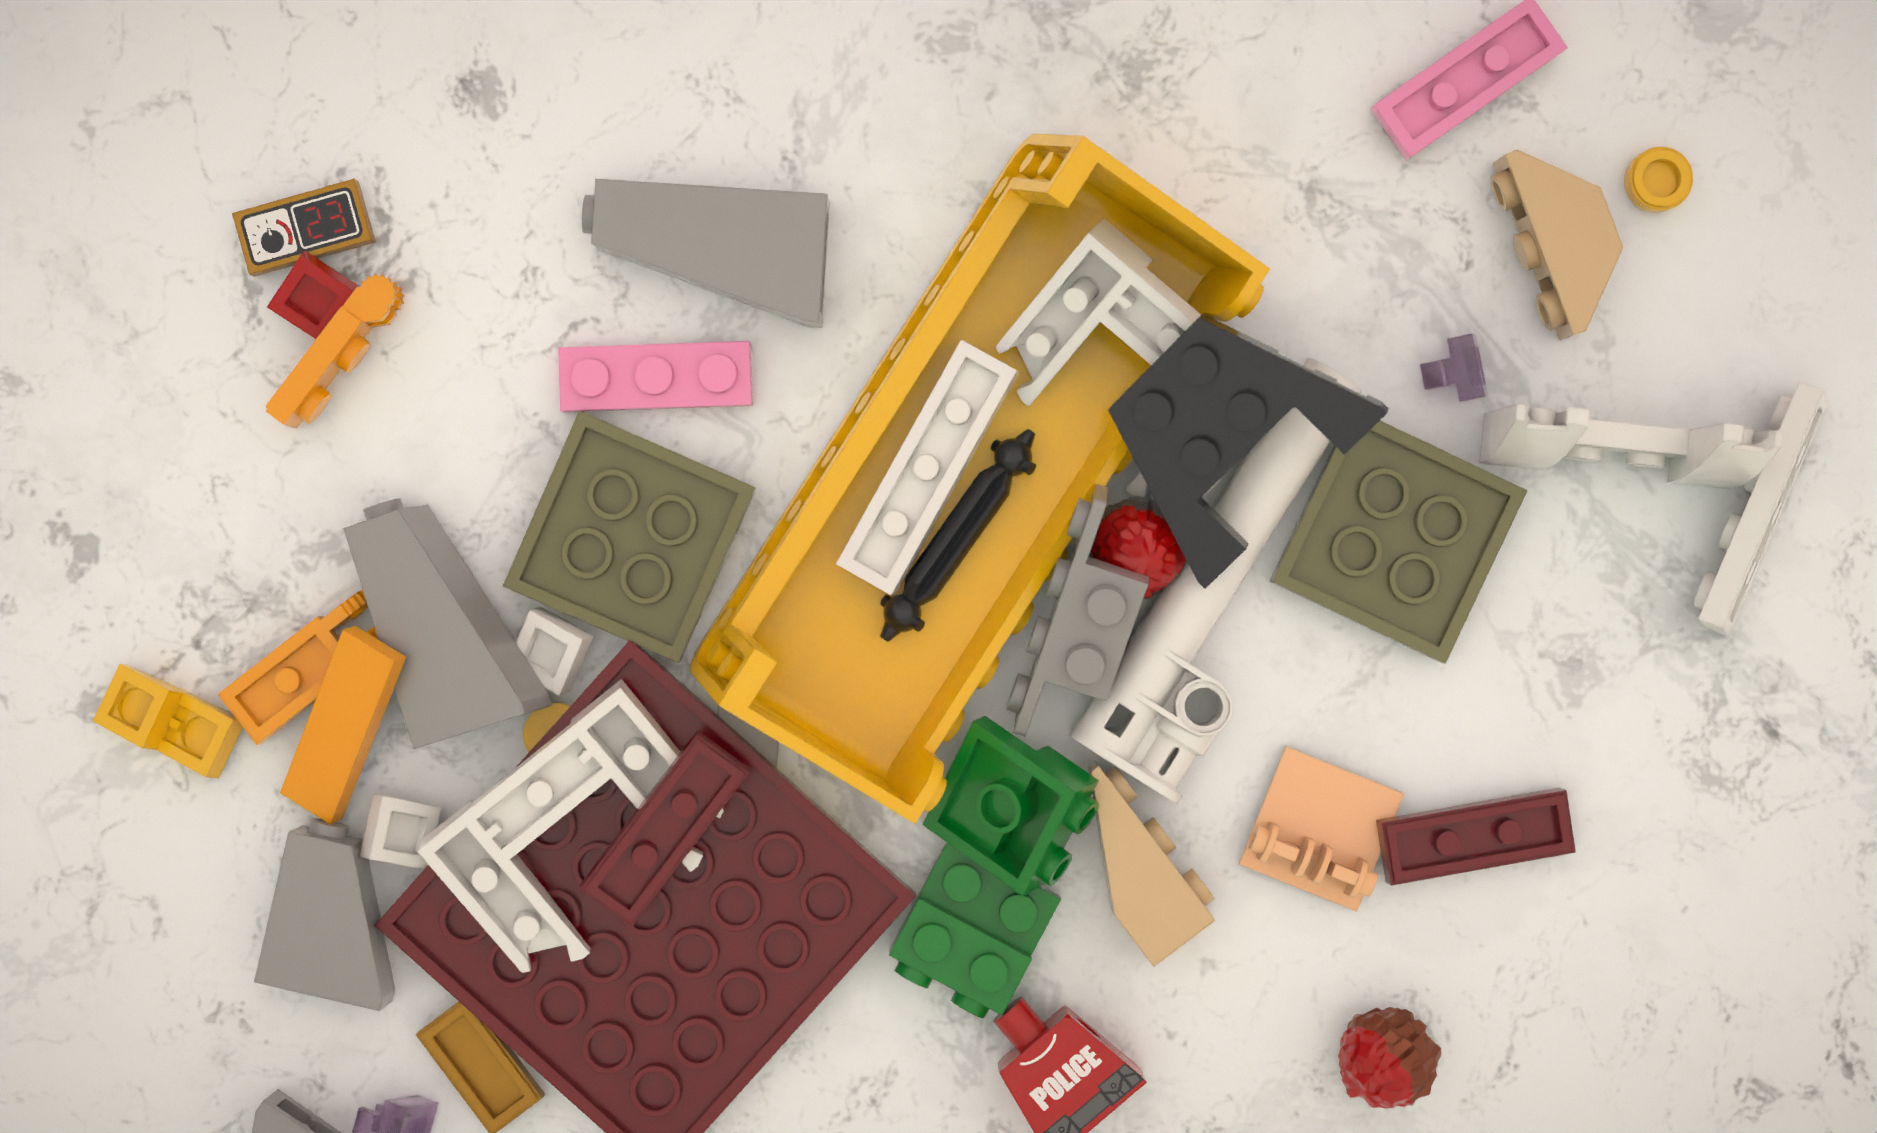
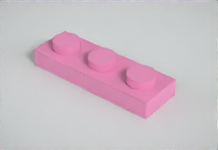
[1370,0,1568,161]
[558,341,753,412]

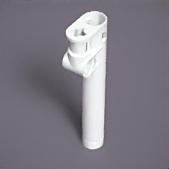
[1070,358,1362,804]

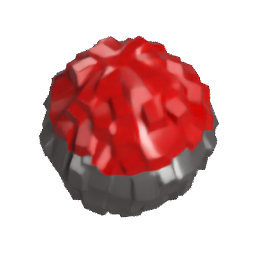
[1089,496,1187,599]

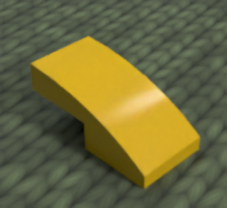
[93,664,243,779]

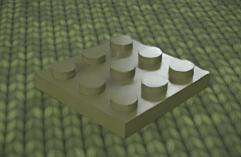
[503,410,756,663]
[1269,421,1528,664]

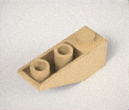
[1088,761,1216,967]

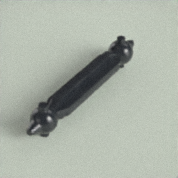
[880,429,1036,642]

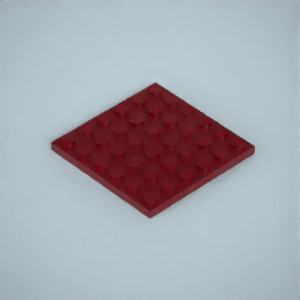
[374,640,916,1133]

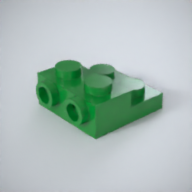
[922,716,1099,896]
[889,842,1061,1018]

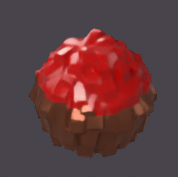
[1338,1007,1441,1108]

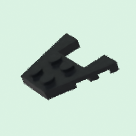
[1108,313,1389,589]

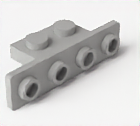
[1006,484,1149,737]

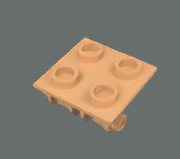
[1238,746,1404,912]

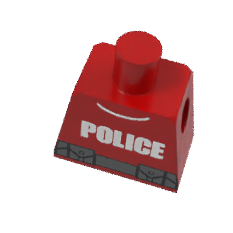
[993,996,1147,1133]

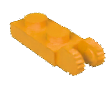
[265,274,405,429]
[218,590,379,745]

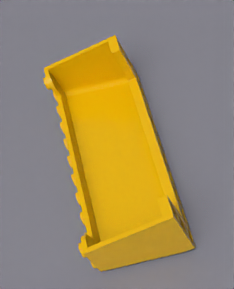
[690,133,1270,824]

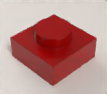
[267,251,359,339]

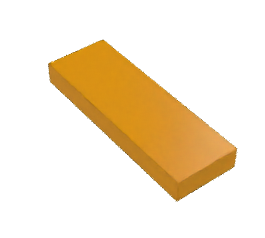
[280,626,406,824]

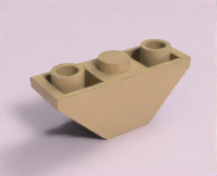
[1491,150,1623,340]

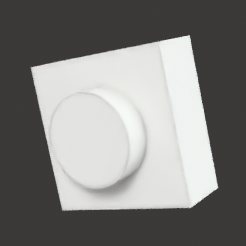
[516,607,594,696]
[359,794,441,869]

